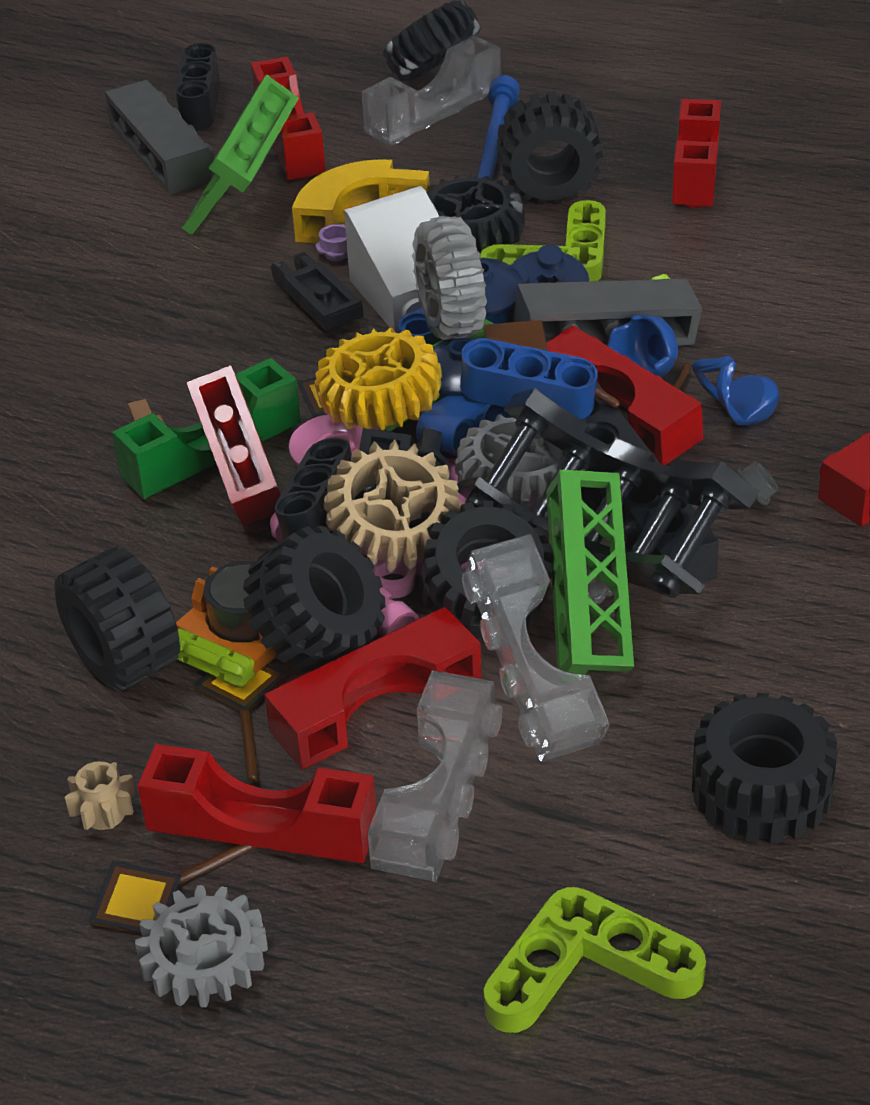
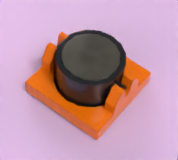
[176,561,276,673]

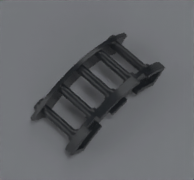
[457,388,759,598]

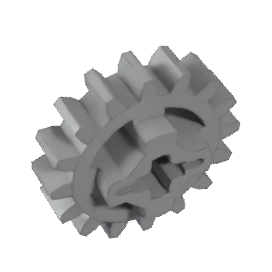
[135,885,268,1007]

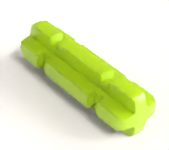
[177,629,256,687]

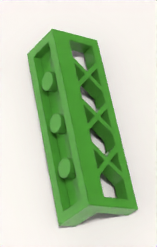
[546,469,634,683]

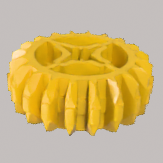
[315,327,442,431]

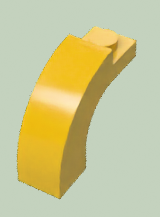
[292,160,430,244]

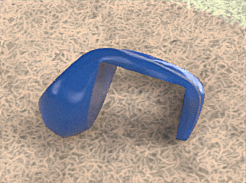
[692,356,780,425]

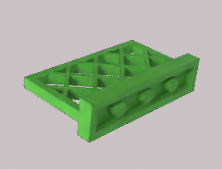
[182,74,299,235]

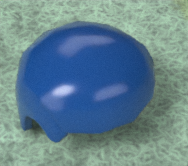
[608,314,679,378]

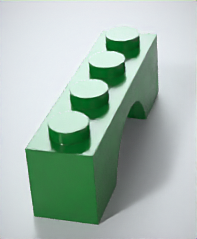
[112,358,301,499]

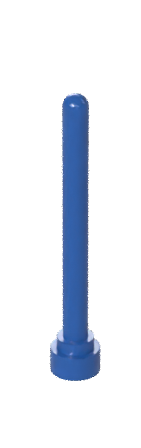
[477,75,520,181]

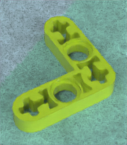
[480,200,606,281]
[484,887,706,1033]

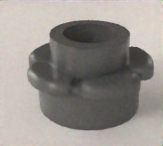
[736,461,779,506]

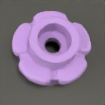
[316,224,348,261]

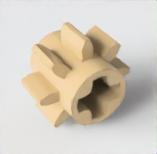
[65,761,136,830]

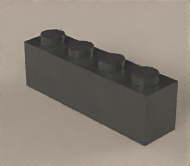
[105,79,214,195]
[512,278,702,346]

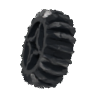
[383,0,481,81]
[426,174,525,253]

